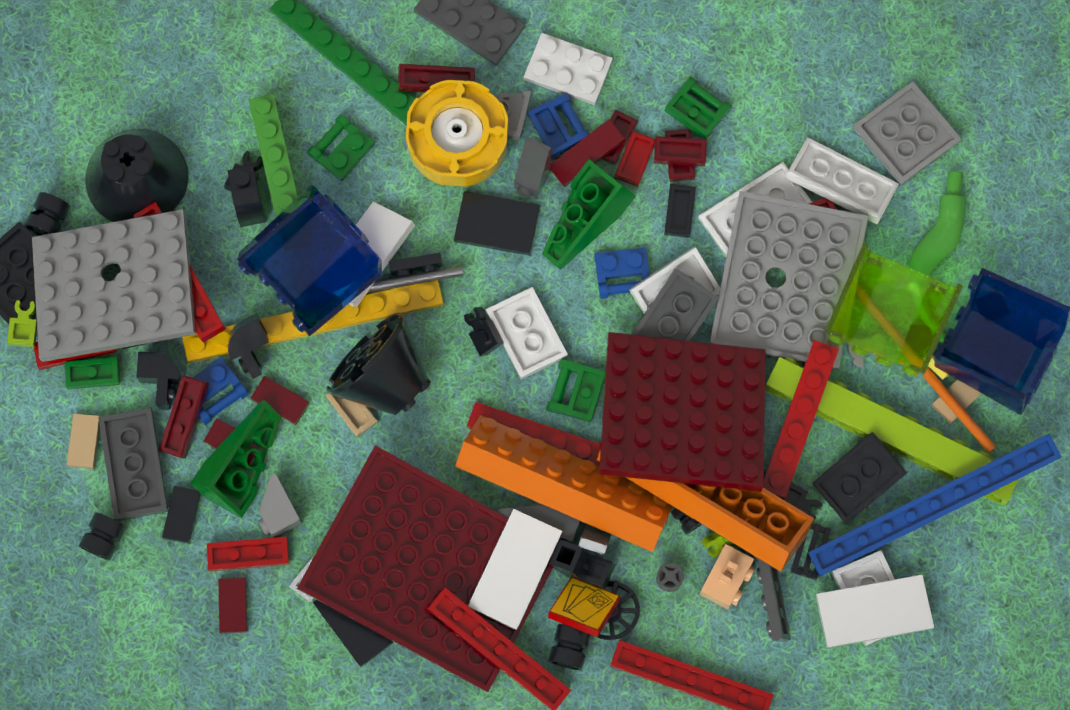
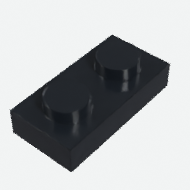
[389,252,442,277]

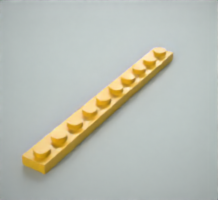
[182,280,444,363]

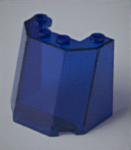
[237,184,382,336]
[932,268,1070,415]

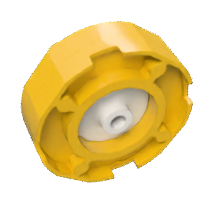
[406,80,508,187]

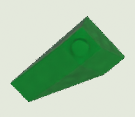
[542,159,636,270]
[190,400,281,518]

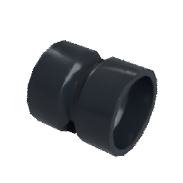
[24,192,70,235]
[79,512,126,561]
[548,624,591,671]

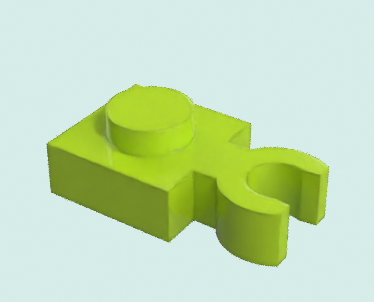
[7,300,37,348]

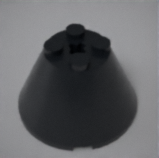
[85,129,188,222]
[326,313,431,415]

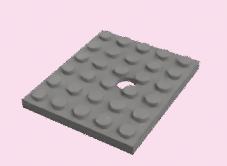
[709,191,868,370]
[32,209,196,362]

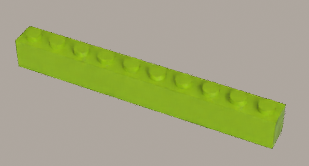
[765,357,1019,506]

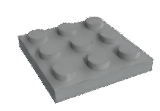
[852,81,962,186]

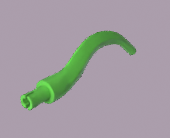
[908,171,966,350]

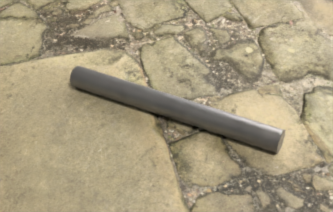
[367,265,464,293]

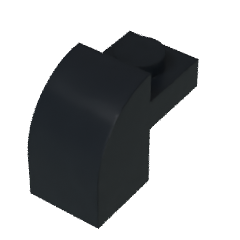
[227,165,266,227]
[228,313,269,379]
[136,352,182,410]
[549,539,615,589]

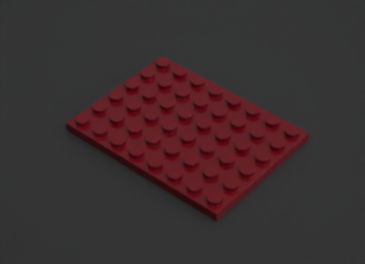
[296,445,556,692]

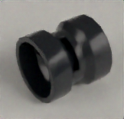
[671,508,703,535]

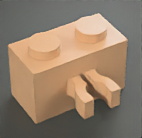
[699,544,755,610]

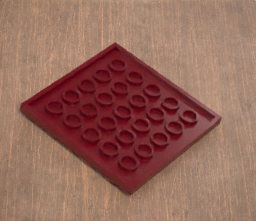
[599,332,766,492]

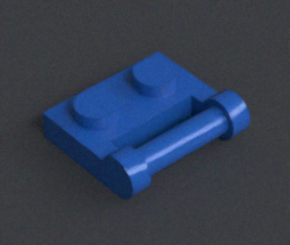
[528,93,590,158]
[594,247,650,299]
[192,357,249,425]

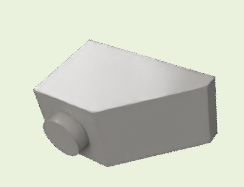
[258,473,302,538]

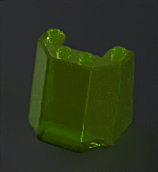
[824,243,963,377]

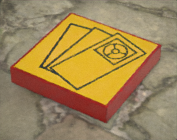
[548,577,620,637]

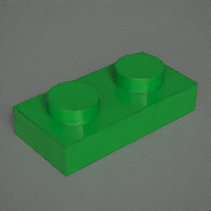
[64,357,120,390]

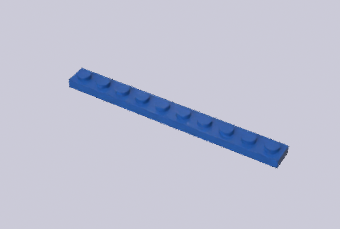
[808,433,1062,577]

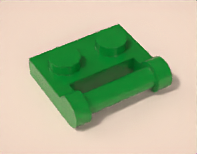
[664,77,732,139]
[307,114,375,181]
[546,360,605,423]

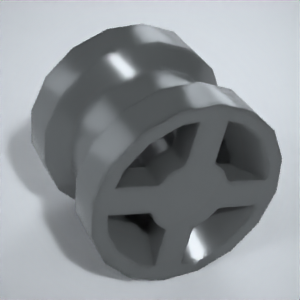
[656,563,684,592]

